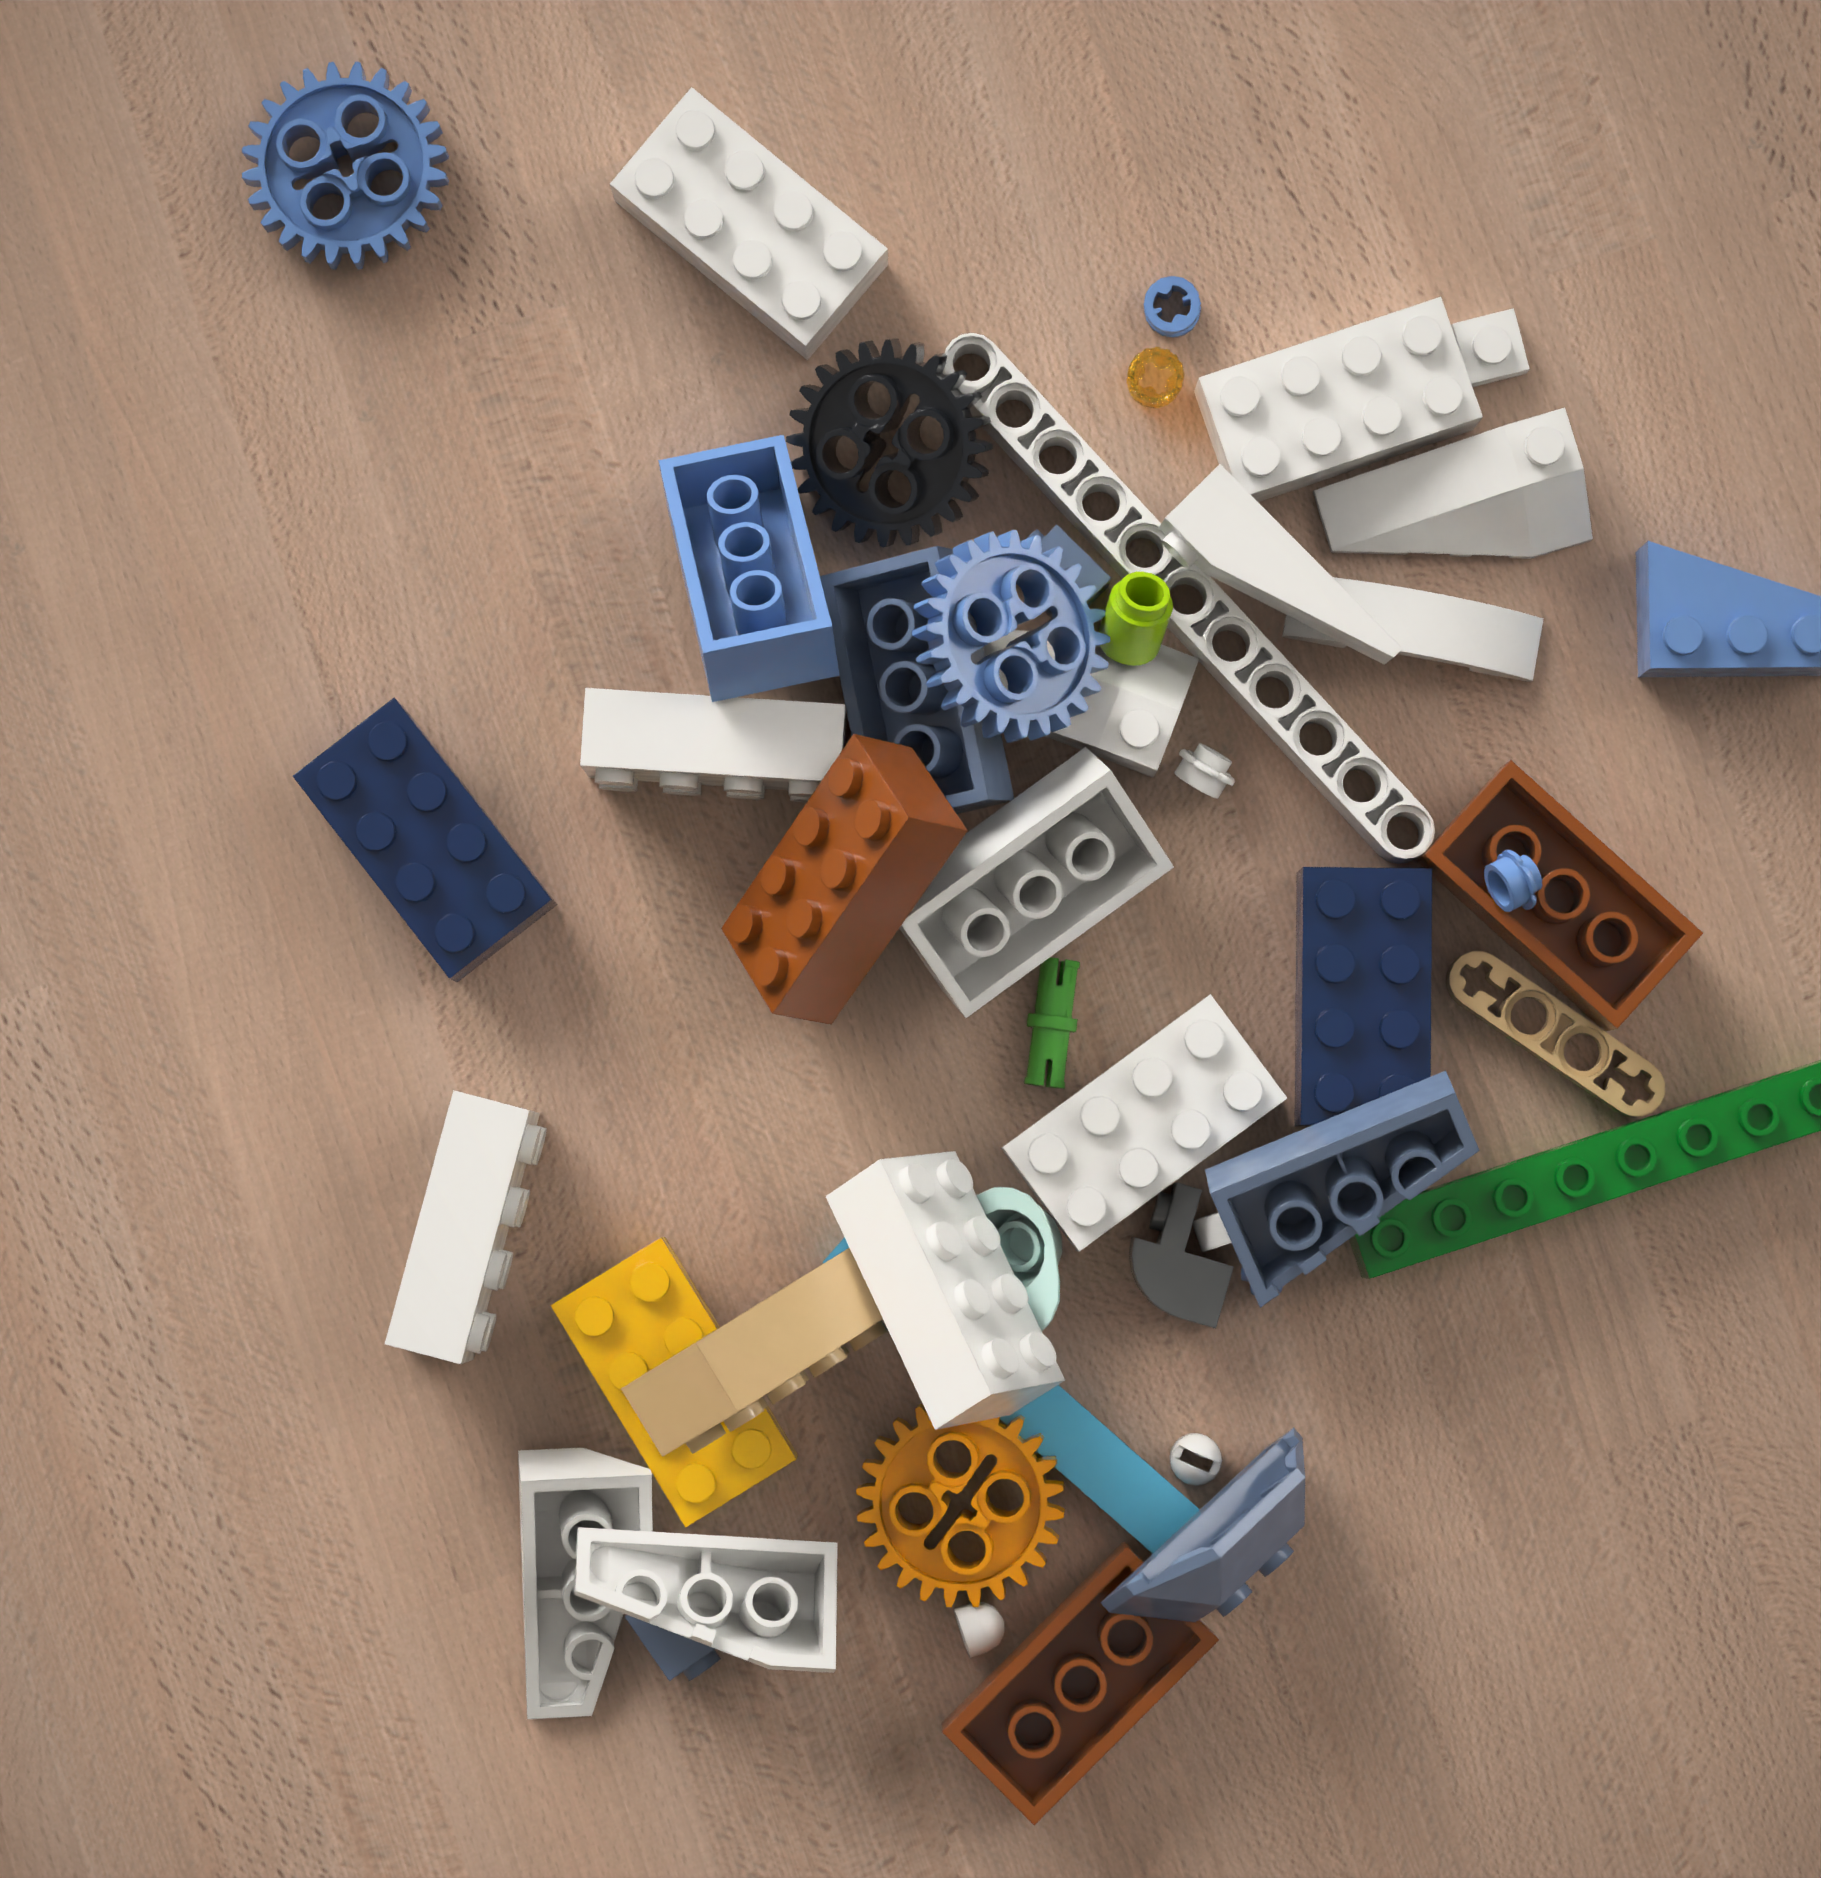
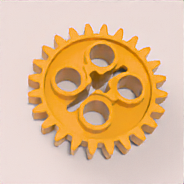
[856,1403,1065,1608]

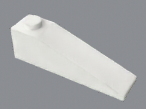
[1313,408,1593,559]

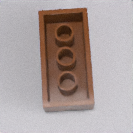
[721,734,968,1025]
[1416,760,1703,1032]
[941,1541,1219,1826]

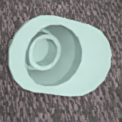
[977,1187,1062,1331]

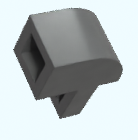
[1129,1183,1234,1329]

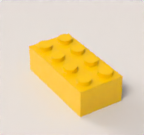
[550,1237,798,1528]

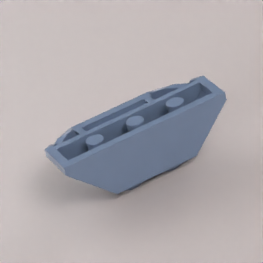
[1101,1428,1305,1622]

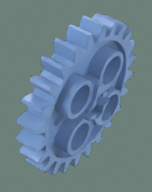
[242,62,449,270]
[912,530,1110,743]

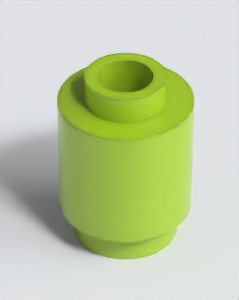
[1098,572,1173,666]

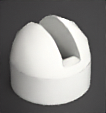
[1169,1433,1222,1486]
[954,1602,1005,1658]

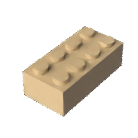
[621,1248,888,1457]

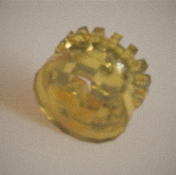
[1126,346,1185,408]

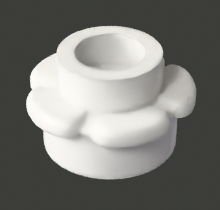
[1174,743,1235,799]

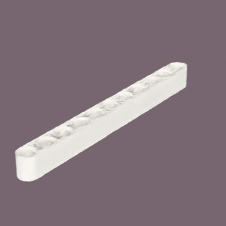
[943,333,1435,864]

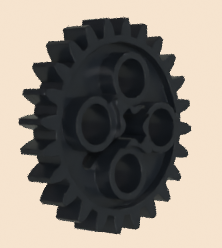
[786,338,993,547]

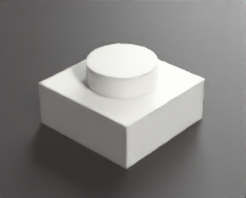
[1451,308,1530,387]

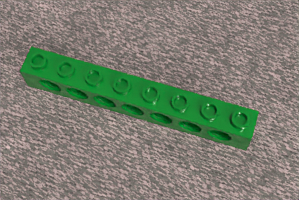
[1349,1060,1821,1279]

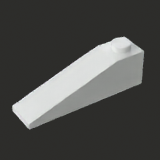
[1159,464,1403,665]
[984,630,1199,777]
[518,1448,653,1719]
[575,1527,837,1673]

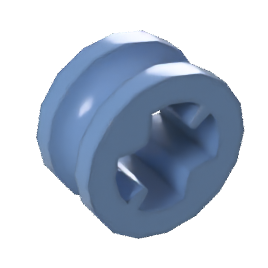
[1144,276,1201,338]

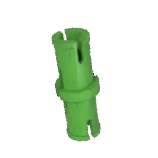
[1024,958,1080,1089]

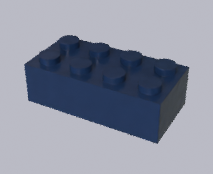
[293,697,558,982]
[1294,867,1432,1126]

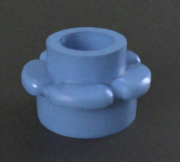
[1484,850,1542,912]

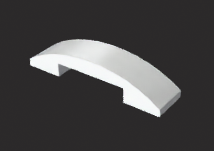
[1282,577,1543,682]

